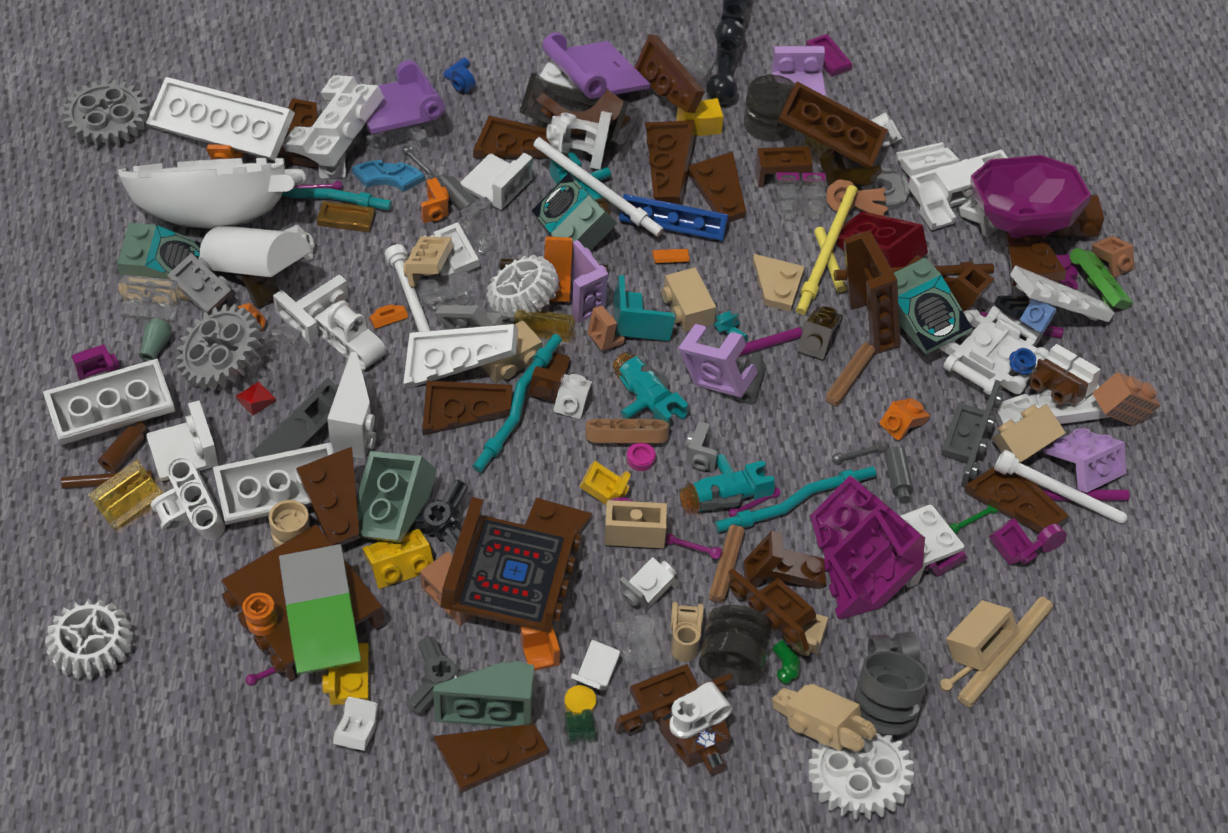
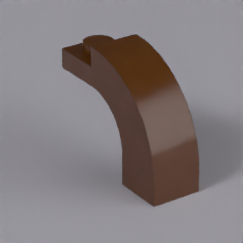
[536,89,632,138]
[905,255,994,311]

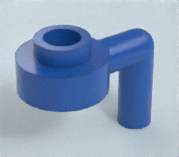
[443,57,476,93]

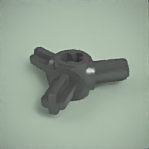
[406,636,475,714]

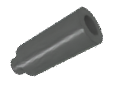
[438,173,479,217]
[736,352,765,404]
[885,447,913,503]

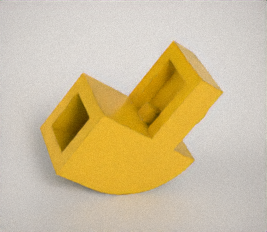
[676,99,724,136]

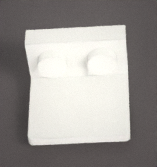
[460,153,533,210]
[146,401,218,481]
[901,505,964,588]

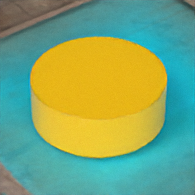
[564,685,596,718]

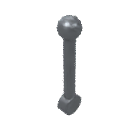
[402,145,439,180]
[832,441,887,464]

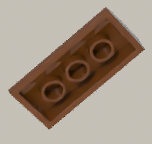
[778,81,888,169]

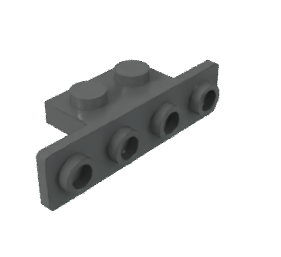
[941,380,1004,487]

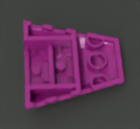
[810,476,925,619]

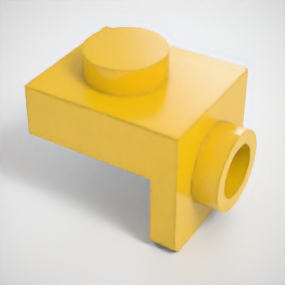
[579,461,631,505]

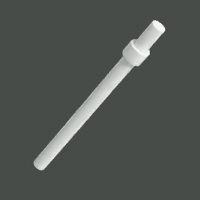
[533,137,664,237]

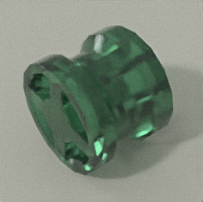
[564,709,595,744]

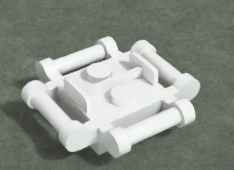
[939,305,1050,395]

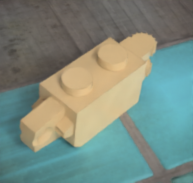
[772,684,877,752]

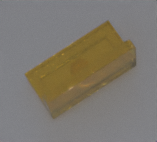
[515,310,574,343]
[88,459,163,531]

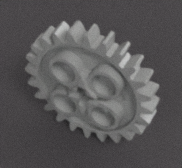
[62,80,149,148]
[176,304,263,390]

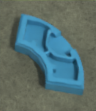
[352,160,425,192]

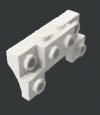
[282,75,384,166]
[908,150,1008,230]

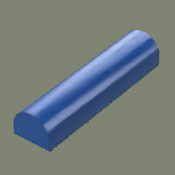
[619,194,728,241]

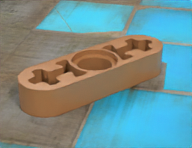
[585,419,669,443]

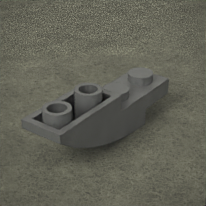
[251,377,338,458]

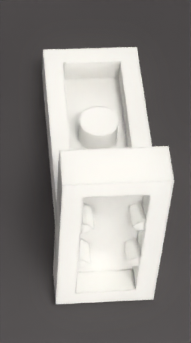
[273,274,348,344]

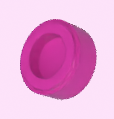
[627,443,656,471]

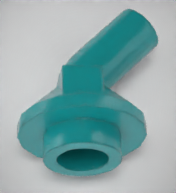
[713,310,749,342]

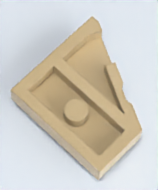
[753,254,804,312]

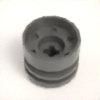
[853,651,929,735]

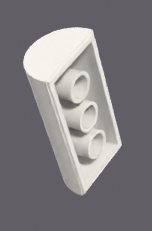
[200,226,311,277]
[43,359,175,445]
[213,443,334,525]

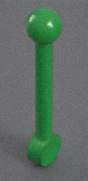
[949,505,999,534]

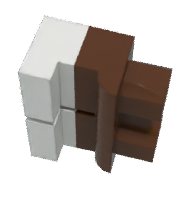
[1029,344,1101,406]

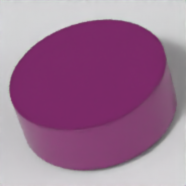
[1037,524,1067,553]

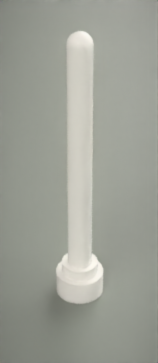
[385,244,430,332]
[994,449,1128,524]

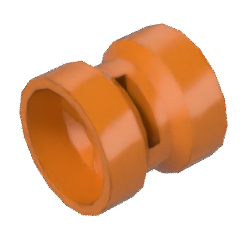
[242,593,279,636]

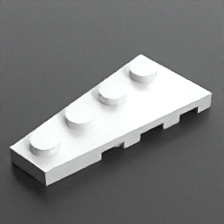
[1010,265,1114,322]
[403,324,518,388]
[993,383,1110,426]

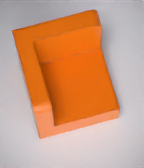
[520,625,560,671]

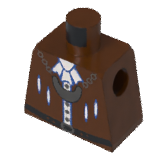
[659,710,730,775]

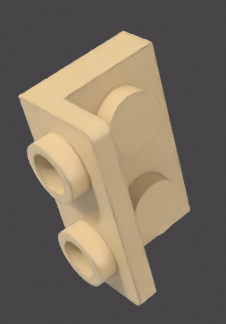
[403,236,453,287]

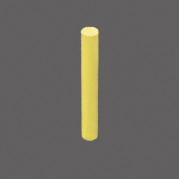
[814,227,847,293]

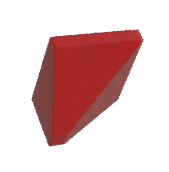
[236,382,276,416]

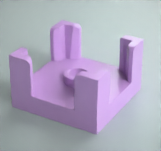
[678,324,758,397]

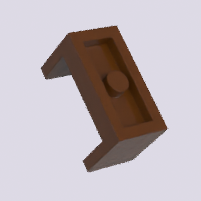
[755,146,813,188]

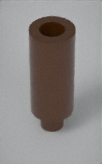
[98,422,147,473]

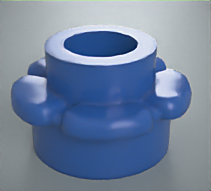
[1009,348,1036,375]

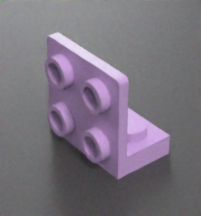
[771,46,826,103]
[571,240,609,323]
[1043,428,1127,493]

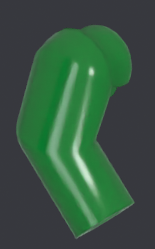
[772,640,801,684]

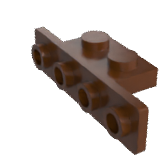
[728,568,817,652]
[614,664,734,734]

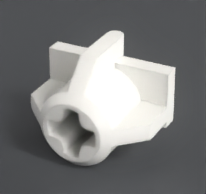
[871,112,902,147]

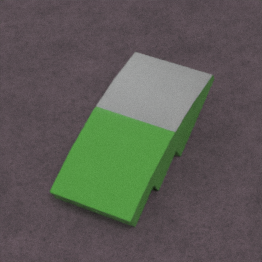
[279,544,361,675]

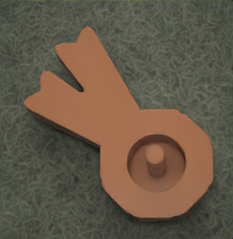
[826,180,888,216]

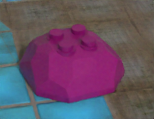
[970,155,1091,239]

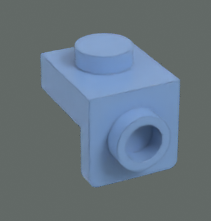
[1020,299,1057,333]

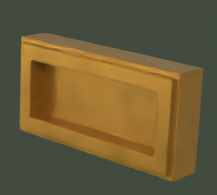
[317,201,375,233]

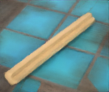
[958,597,1053,707]

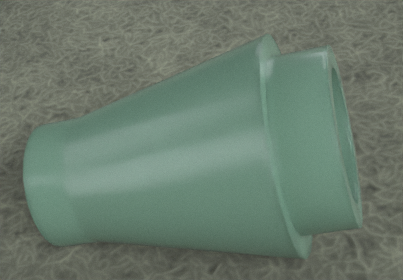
[139,318,172,361]

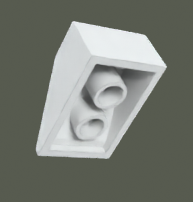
[327,351,376,459]

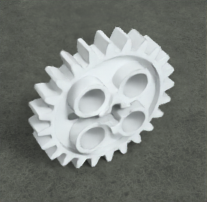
[809,732,914,820]

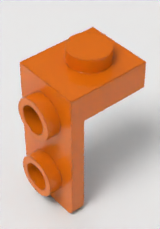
[544,236,573,302]

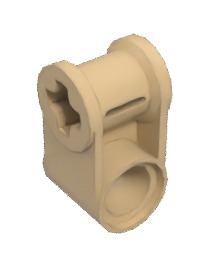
[671,602,703,662]

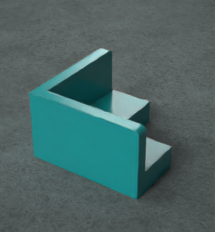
[613,275,676,341]

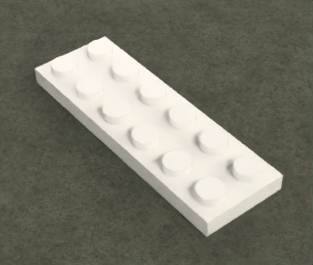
[146,77,295,161]

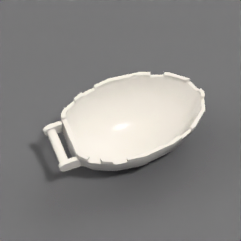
[118,158,306,229]

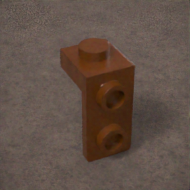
[529,352,570,402]

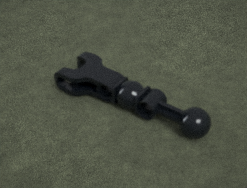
[706,0,747,105]

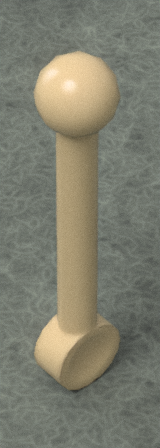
[939,666,974,692]

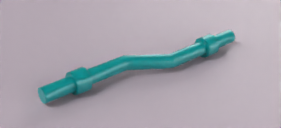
[282,187,392,211]
[472,334,562,473]
[715,466,876,533]

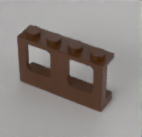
[844,230,900,354]

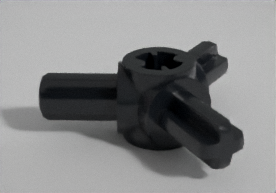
[407,479,468,554]

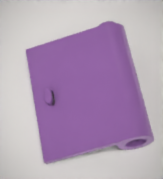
[542,32,650,99]
[365,60,445,134]

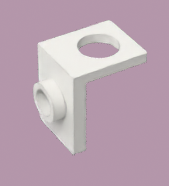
[571,640,621,691]

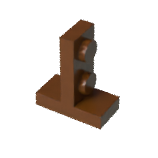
[743,530,826,589]

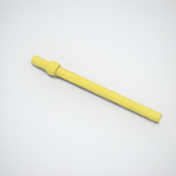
[796,185,858,315]

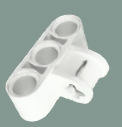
[313,300,387,371]
[151,457,225,540]

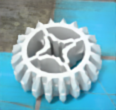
[486,255,560,321]
[45,599,133,681]

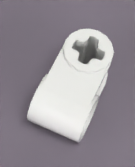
[669,682,733,739]

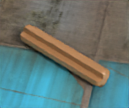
[825,342,876,406]
[709,524,745,603]

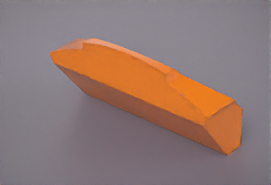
[652,249,689,263]
[368,304,408,329]

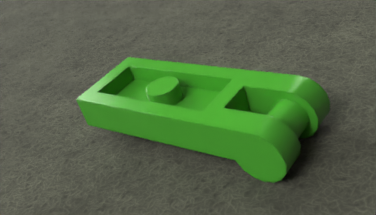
[1070,248,1133,310]

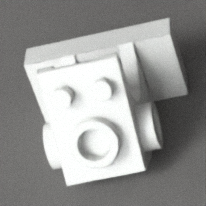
[546,111,612,170]

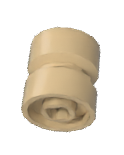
[269,500,310,548]

